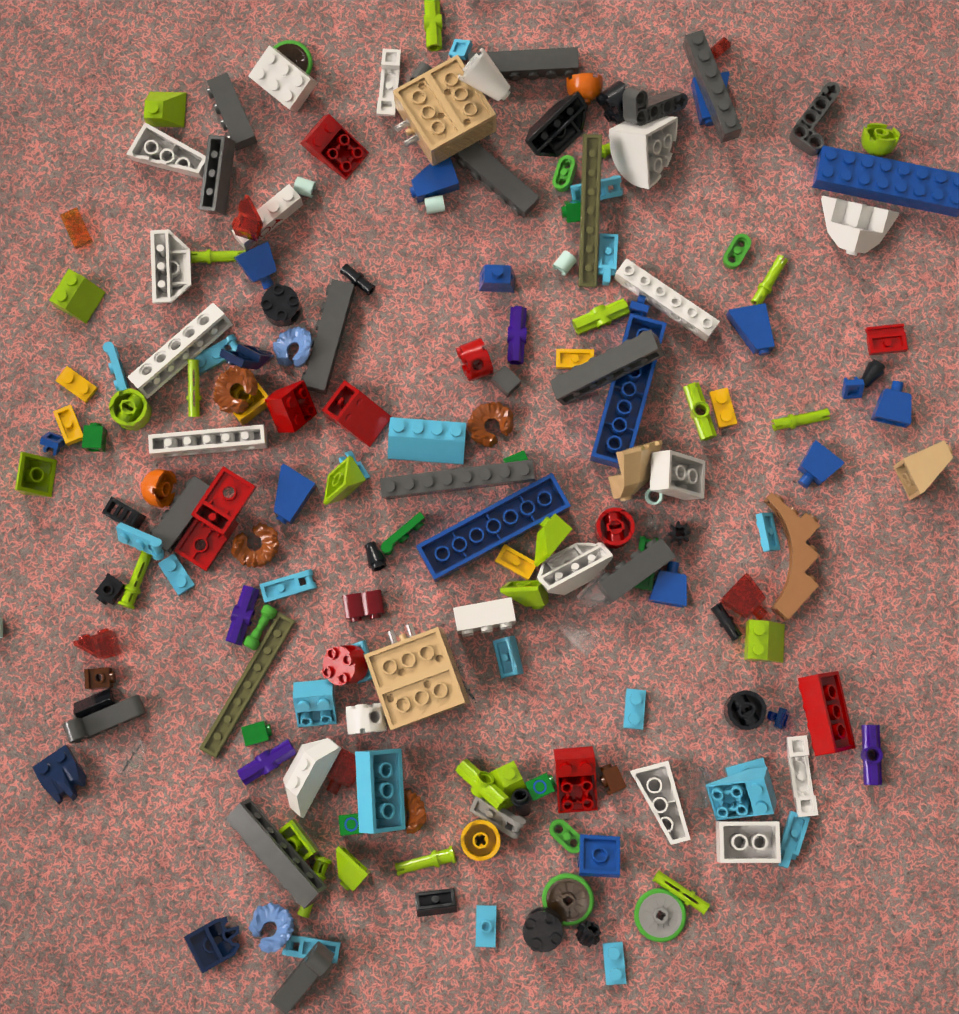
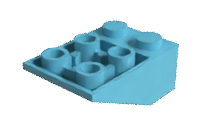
[706,767,777,821]

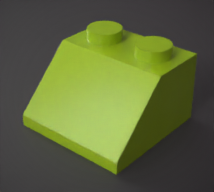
[49,269,106,324]
[744,619,785,663]

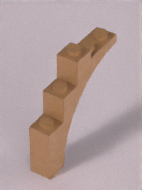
[764,492,820,621]

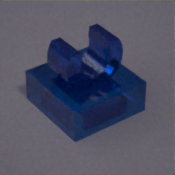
[767,707,790,731]

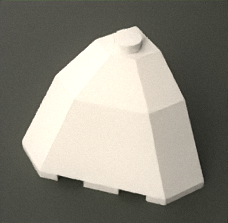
[821,196,899,256]

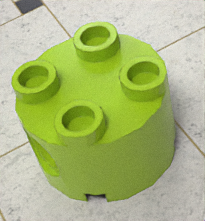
[109,388,152,431]

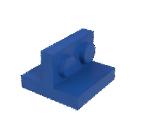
[578,834,620,878]

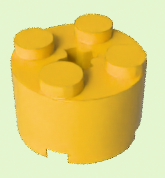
[460,819,501,861]

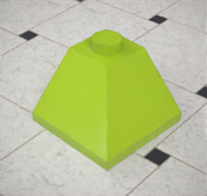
[144,91,187,128]
[534,514,572,567]
[500,580,549,609]
[489,761,528,809]
[336,845,371,891]

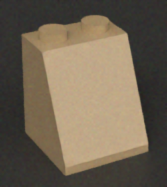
[893,440,953,500]

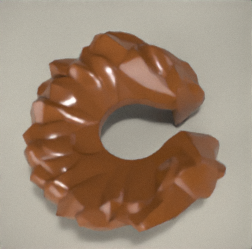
[213,366,258,414]
[467,402,514,448]
[231,522,279,568]
[393,789,426,834]

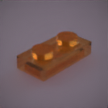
[60,207,93,249]

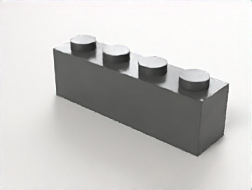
[206,73,257,151]
[199,135,236,215]
[150,476,209,554]
[596,538,675,603]

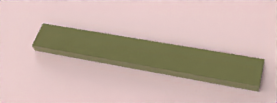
[578,134,602,287]
[199,612,296,759]

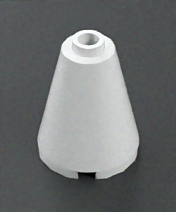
[458,48,511,101]

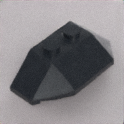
[525,91,588,157]

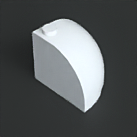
[609,116,678,189]

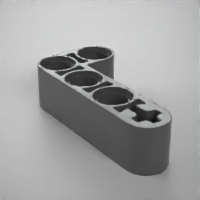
[789,82,840,156]
[623,87,688,126]
[62,695,146,744]
[270,941,335,1014]

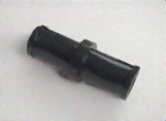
[340,264,376,296]
[711,602,743,641]

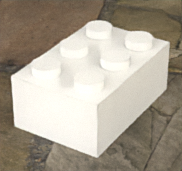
[249,46,318,112]
[650,450,705,500]
[453,597,516,637]
[716,821,781,863]

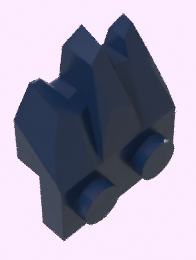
[219,344,274,370]
[32,744,86,804]
[183,916,240,973]

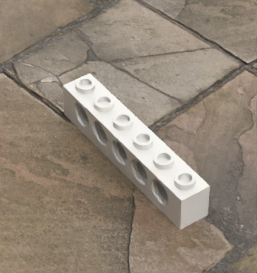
[614,258,720,342]
[127,303,233,399]
[148,424,268,458]

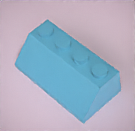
[388,417,466,465]
[355,748,406,834]

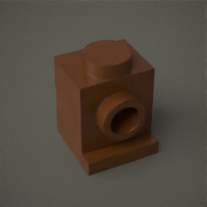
[84,667,116,690]
[600,763,627,795]

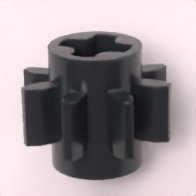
[666,521,691,546]
[575,920,601,947]

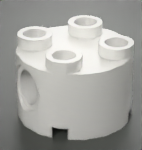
[346,703,387,735]

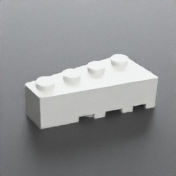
[126,123,206,179]
[630,761,691,845]

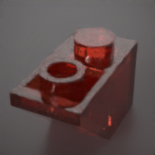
[232,194,263,242]
[73,628,121,660]

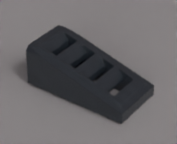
[102,496,146,530]

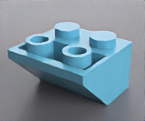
[293,679,337,727]

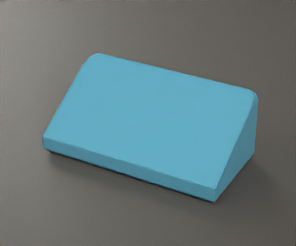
[493,636,524,679]

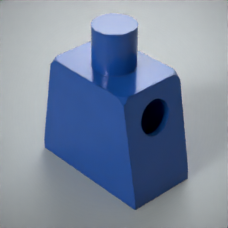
[234,242,277,289]
[479,264,515,293]
[871,381,912,428]
[798,440,845,489]
[648,561,687,608]

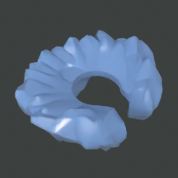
[273,327,313,368]
[248,902,295,953]

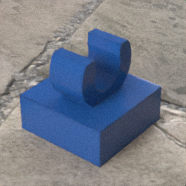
[629,295,649,317]
[842,377,865,399]
[40,432,65,456]

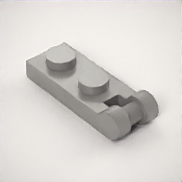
[469,797,526,839]

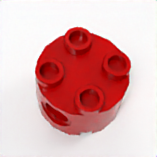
[456,338,494,381]
[595,507,635,549]
[322,645,368,686]

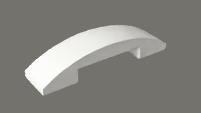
[377,49,401,117]
[786,735,818,817]

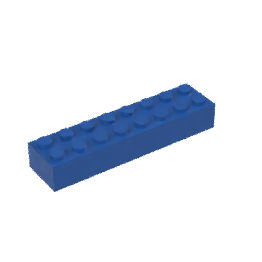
[812,145,959,217]
[589,313,667,469]
[416,473,571,582]

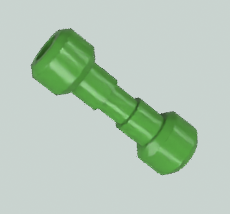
[243,604,278,651]

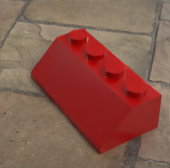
[798,671,856,756]

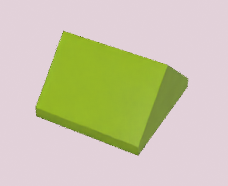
[15,452,57,497]
[323,456,366,505]
[279,819,319,861]

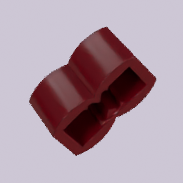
[342,590,385,623]

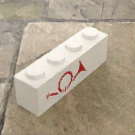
[231,184,303,250]

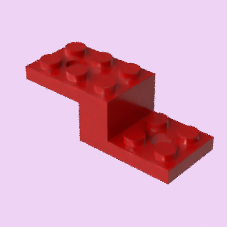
[174,466,257,572]

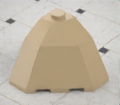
[608,440,663,501]

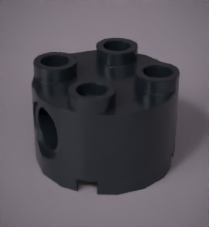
[596,81,627,125]
[261,284,301,327]
[724,690,767,731]
[523,907,564,952]

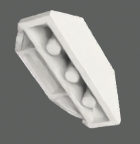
[150,229,192,304]
[537,542,613,595]
[283,738,342,818]

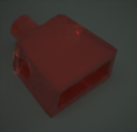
[719,573,768,620]
[326,748,356,795]

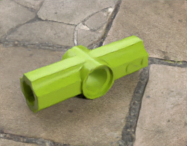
[424,0,443,52]
[572,298,630,336]
[683,382,717,441]
[455,759,510,811]

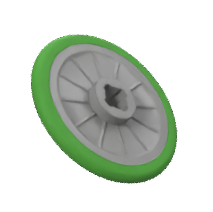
[634,888,686,942]

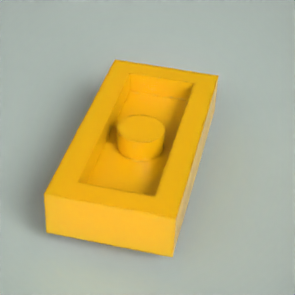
[556,349,594,369]
[55,366,98,403]
[709,388,737,429]
[53,405,83,446]
[495,544,536,580]

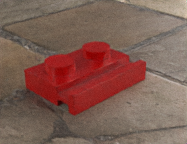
[865,323,908,355]

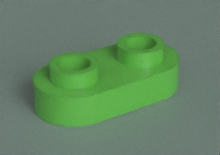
[552,155,577,192]
[723,234,751,269]
[549,819,580,853]

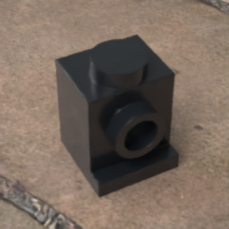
[95,573,126,605]

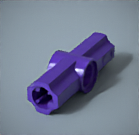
[507,306,527,365]
[225,585,260,646]
[861,725,883,785]
[237,739,297,785]

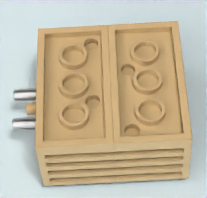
[393,55,497,166]
[364,623,470,730]

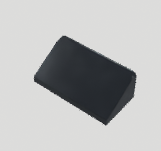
[73,688,115,718]
[415,888,457,917]

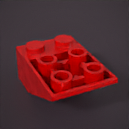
[300,114,369,180]
[322,380,392,447]
[553,746,598,813]

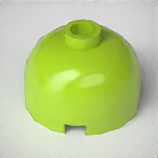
[861,123,900,157]

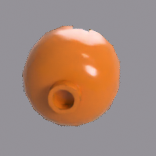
[566,73,603,105]
[140,469,177,508]

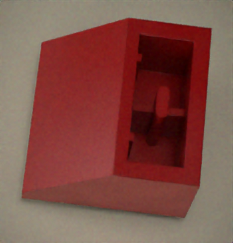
[264,380,317,433]

